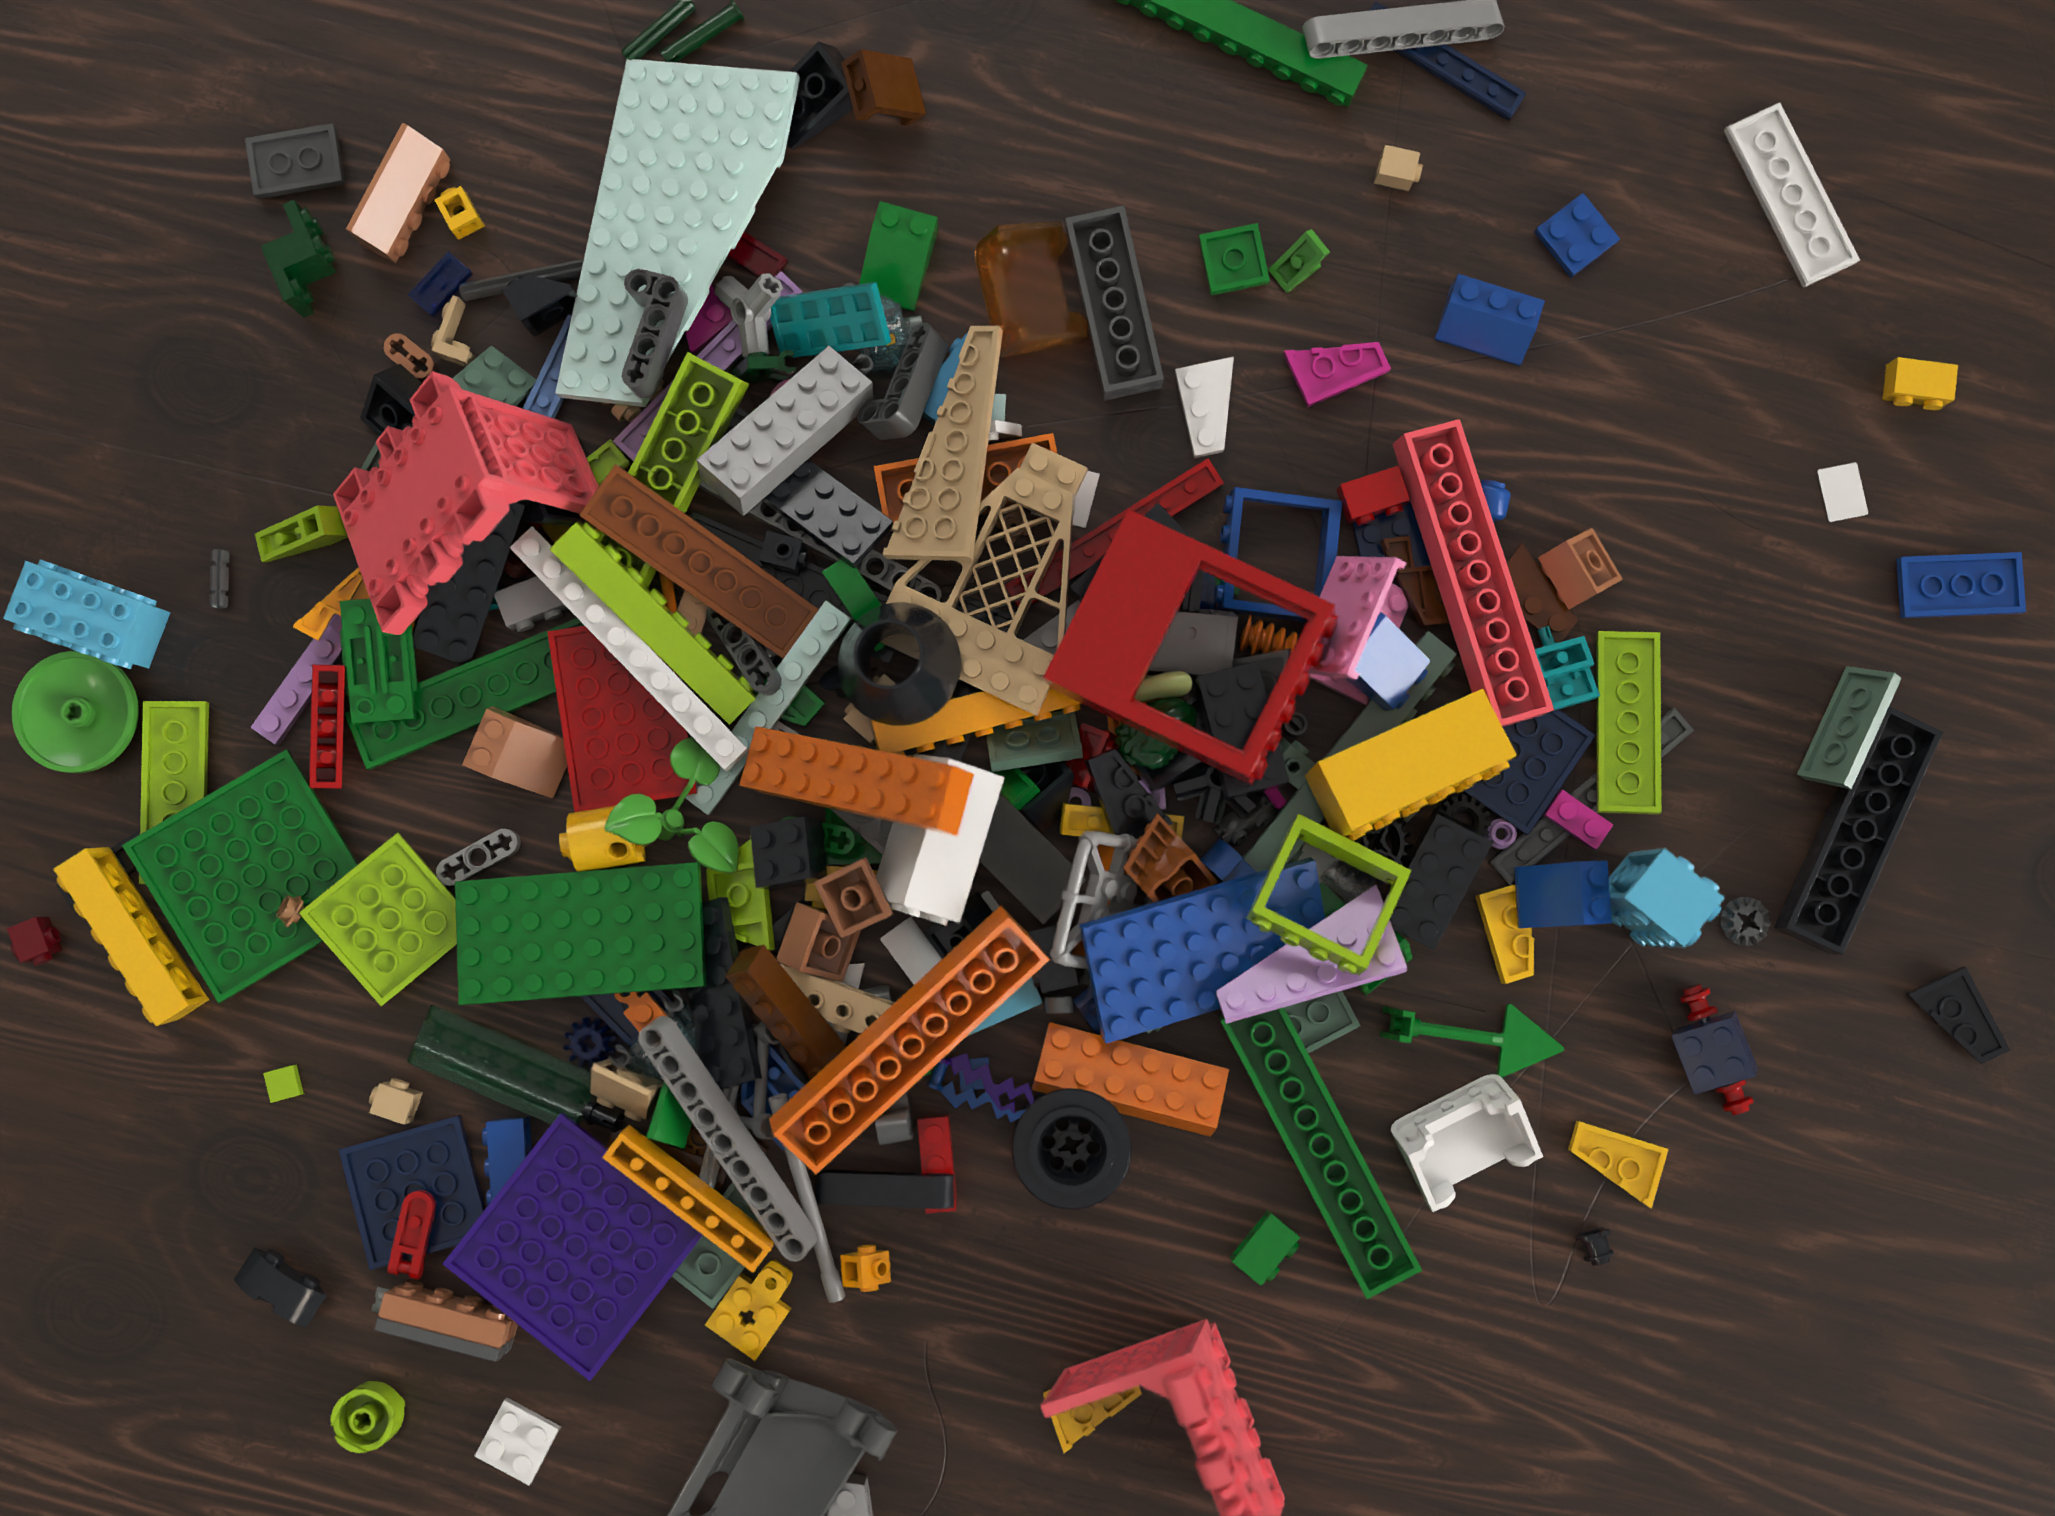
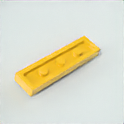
[1060,803,1184,839]

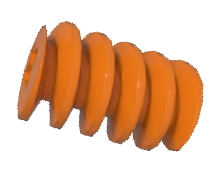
[1239,614,1297,655]

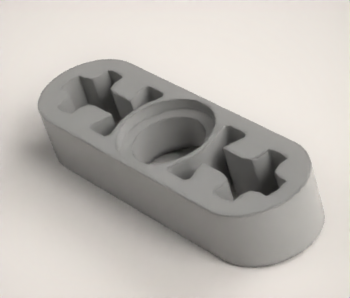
[436,829,521,886]

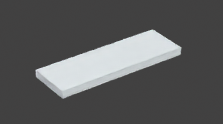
[1724,102,1860,288]

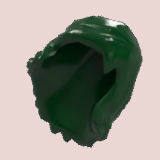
[1114,697,1197,769]

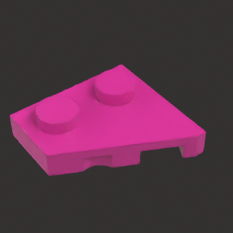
[686,285,733,355]

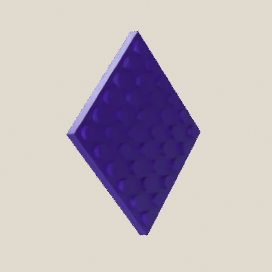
[443,1113,703,1381]

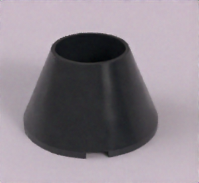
[838,602,962,726]

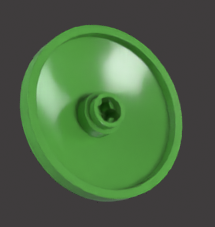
[12,651,139,773]

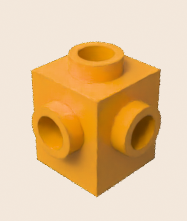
[840,1245,891,1292]

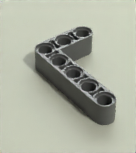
[860,984,915,1145]

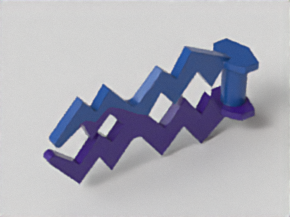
[927,1052,1035,1123]

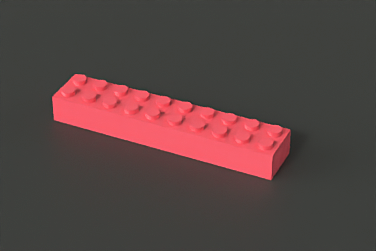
[1392,419,1554,727]

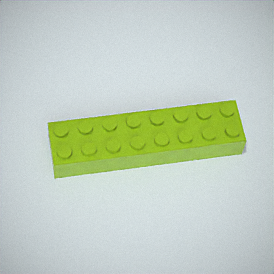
[597,352,749,588]

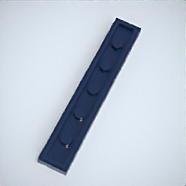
[1369,1,1527,121]

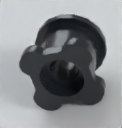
[1575,1227,1615,1266]

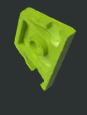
[706,835,775,951]

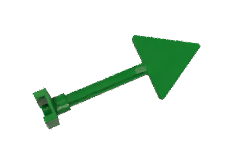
[1379,1004,1564,1077]

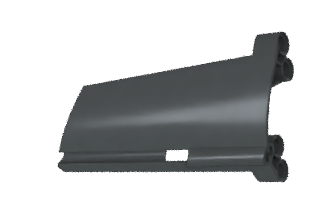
[666,1358,897,1516]

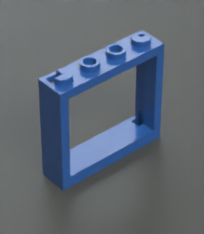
[1214,487,1342,622]

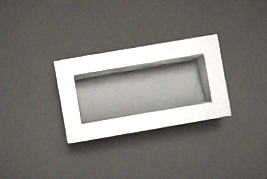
[880,917,942,985]

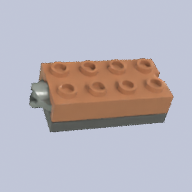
[371,1280,518,1362]

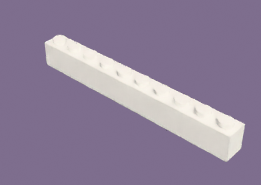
[509,527,749,772]

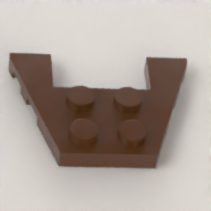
[1380,536,1450,627]

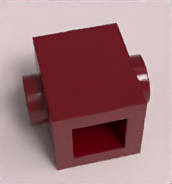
[7,917,62,966]

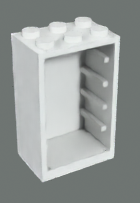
[876,754,1004,926]

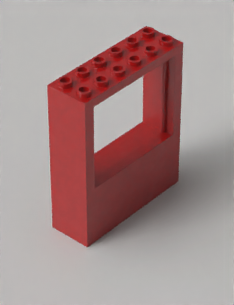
[1043,509,1338,786]

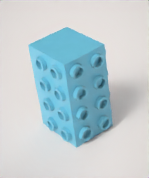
[3,559,171,669]
[1609,848,1725,948]

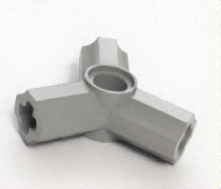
[714,273,783,357]

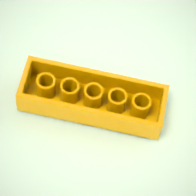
[54,847,209,1026]

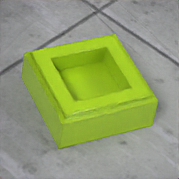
[263,1064,304,1103]

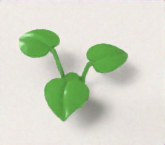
[604,737,738,873]

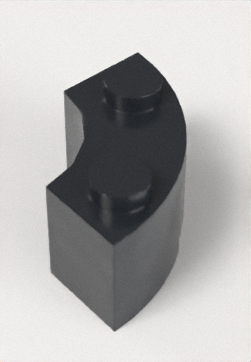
[234,1247,327,1327]

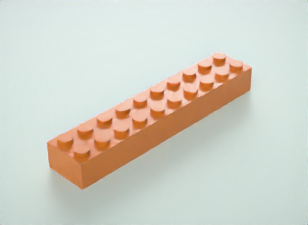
[769,905,1050,1174]

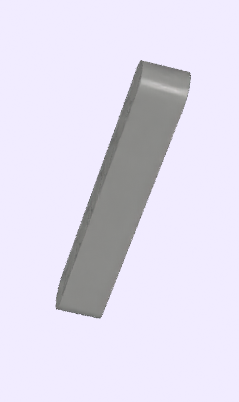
[1302,0,1505,58]

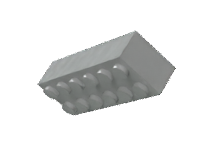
[697,346,873,516]

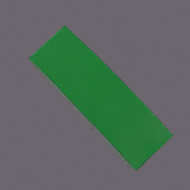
[822,559,886,652]

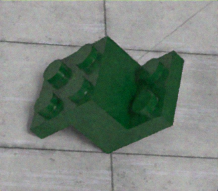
[260,200,336,317]

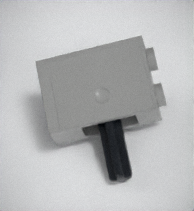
[1148,569,1238,675]

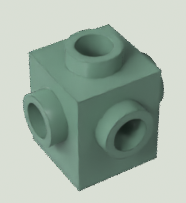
[1279,738,1316,790]

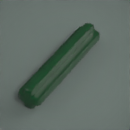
[621,0,696,60]

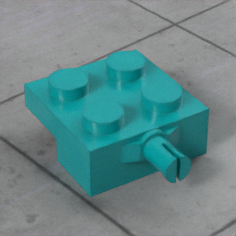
[1535,626,1600,711]

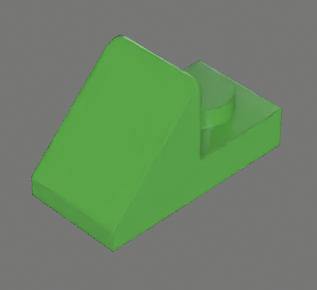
[1268,229,1330,293]

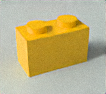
[1882,357,1958,410]

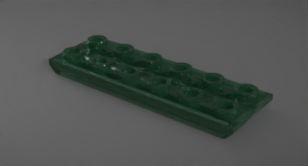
[407,1004,592,1125]

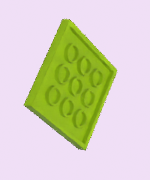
[299,832,457,1006]

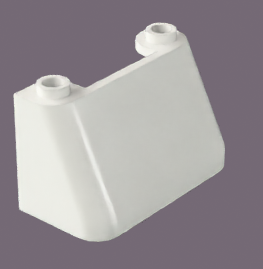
[1391,1074,1543,1212]

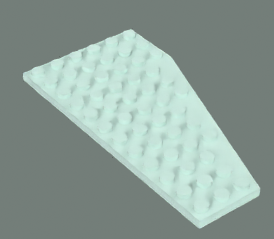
[555,59,800,407]

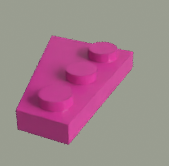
[1283,342,1391,407]

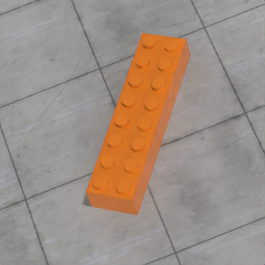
[739,726,974,836]

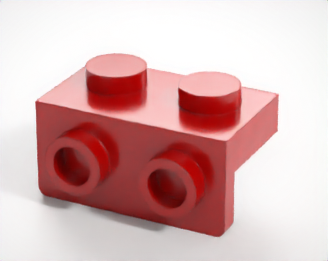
[1065,723,1117,793]

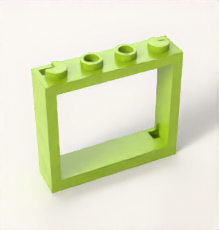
[1246,813,1412,976]

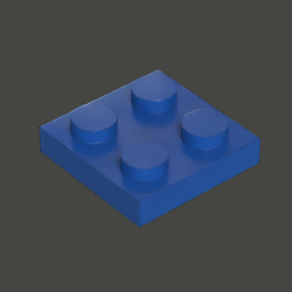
[1534,193,1620,278]

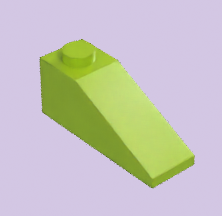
[255,505,348,562]

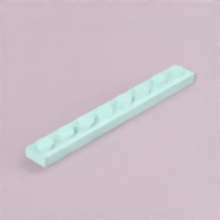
[686,601,852,815]

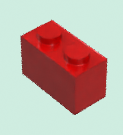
[1336,466,1410,526]

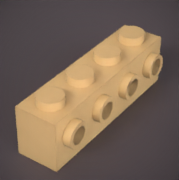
[780,963,895,1034]

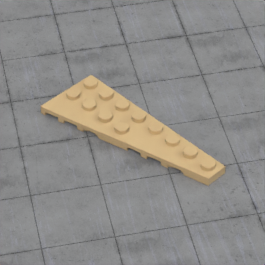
[883,325,1003,561]

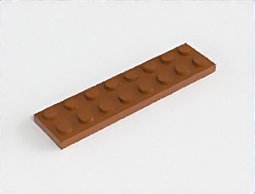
[579,464,819,659]

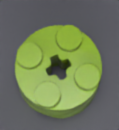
[331,1381,405,1453]

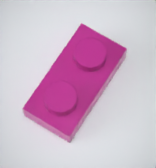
[1543,790,1613,850]

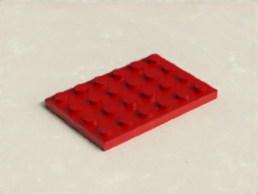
[547,626,697,812]

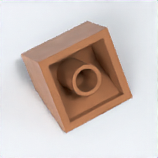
[1538,528,1623,610]
[814,858,893,938]
[776,902,861,982]

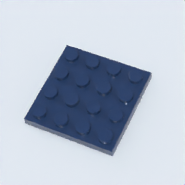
[1462,710,1596,835]
[339,1115,486,1270]

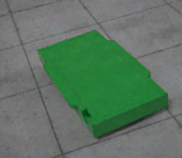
[340,599,418,723]

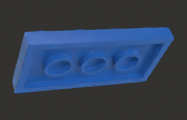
[1896,552,2026,618]

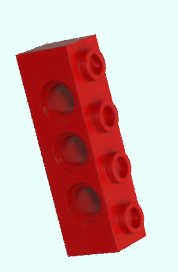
[309,664,345,788]

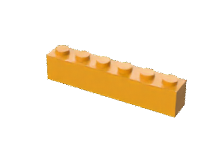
[602,1124,774,1273]

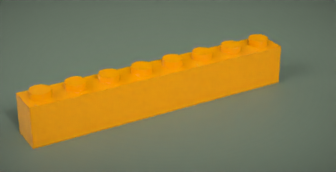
[870,689,1081,756]

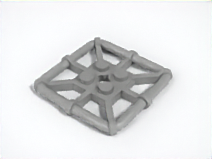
[1050,831,1153,970]

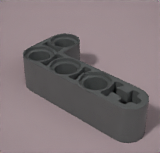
[622,269,688,398]
[857,322,948,440]

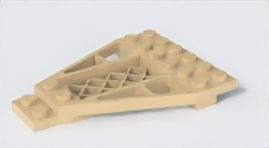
[880,443,1088,716]

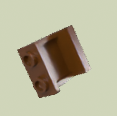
[841,49,926,126]

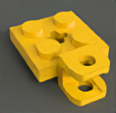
[705,1259,793,1361]

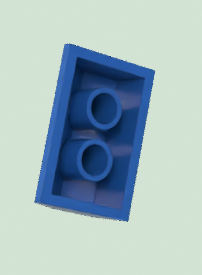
[1434,274,1545,366]

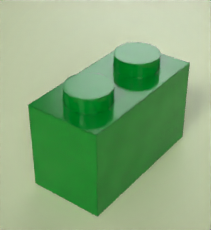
[1229,1210,1300,1286]

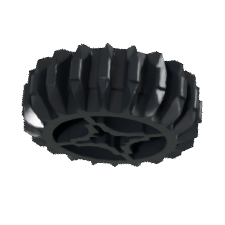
[1330,820,1413,886]

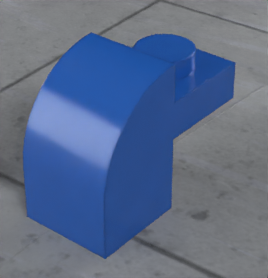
[1200,839,1257,883]

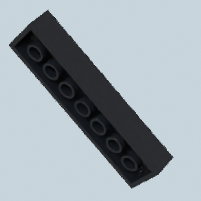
[1774,706,1943,955]

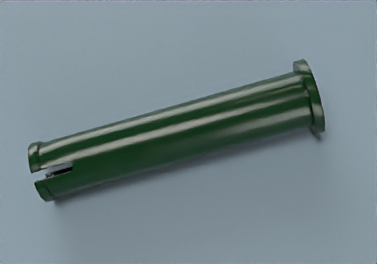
[660,0,745,63]

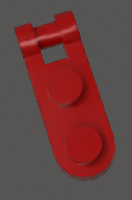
[387,1190,436,1280]

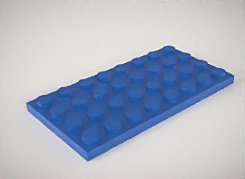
[1079,857,1325,1044]

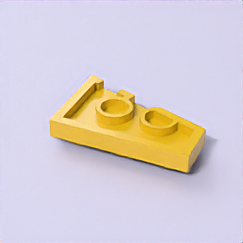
[1475,884,1534,984]
[1568,1120,1668,1209]

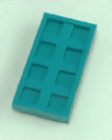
[770,282,891,358]

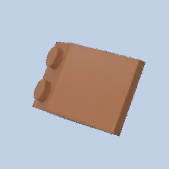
[462,706,567,799]

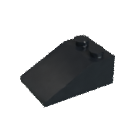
[787,41,853,150]

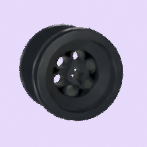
[1012,1088,1132,1210]

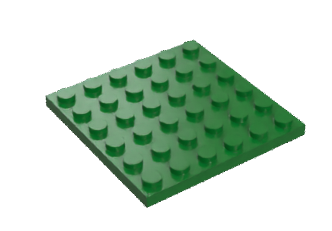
[122,749,359,1003]

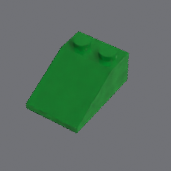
[859,201,939,312]

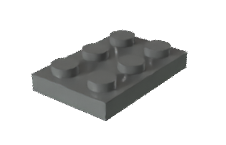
[245,123,346,199]

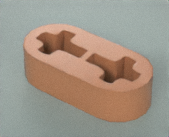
[384,334,437,382]

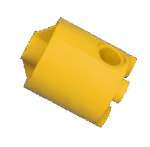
[559,805,648,872]

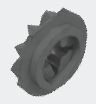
[1721,897,1772,946]

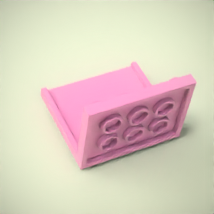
[1308,556,1409,705]

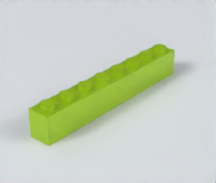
[550,521,756,725]

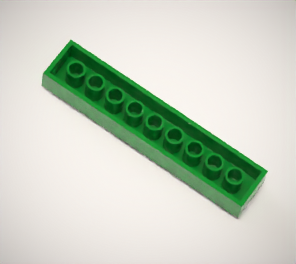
[1218,1007,1423,1299]

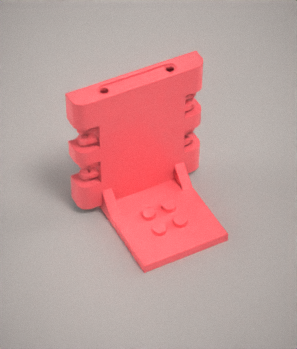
[333,371,599,635]
[1040,1319,1285,1516]

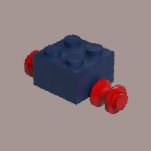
[1672,984,1758,1115]

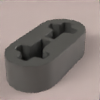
[1043,995,1073,1013]

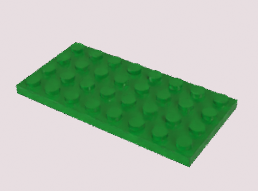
[455,862,706,1005]

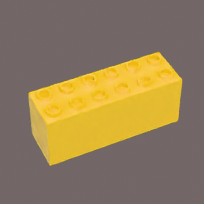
[1304,689,1517,841]

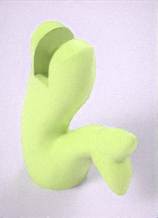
[1134,671,1192,702]

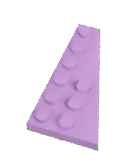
[1216,884,1407,1024]

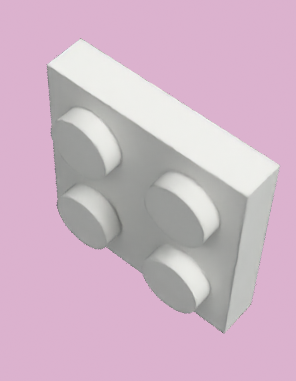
[475,1397,561,1485]

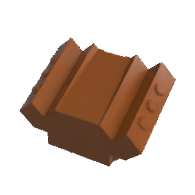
[1123,813,1217,903]

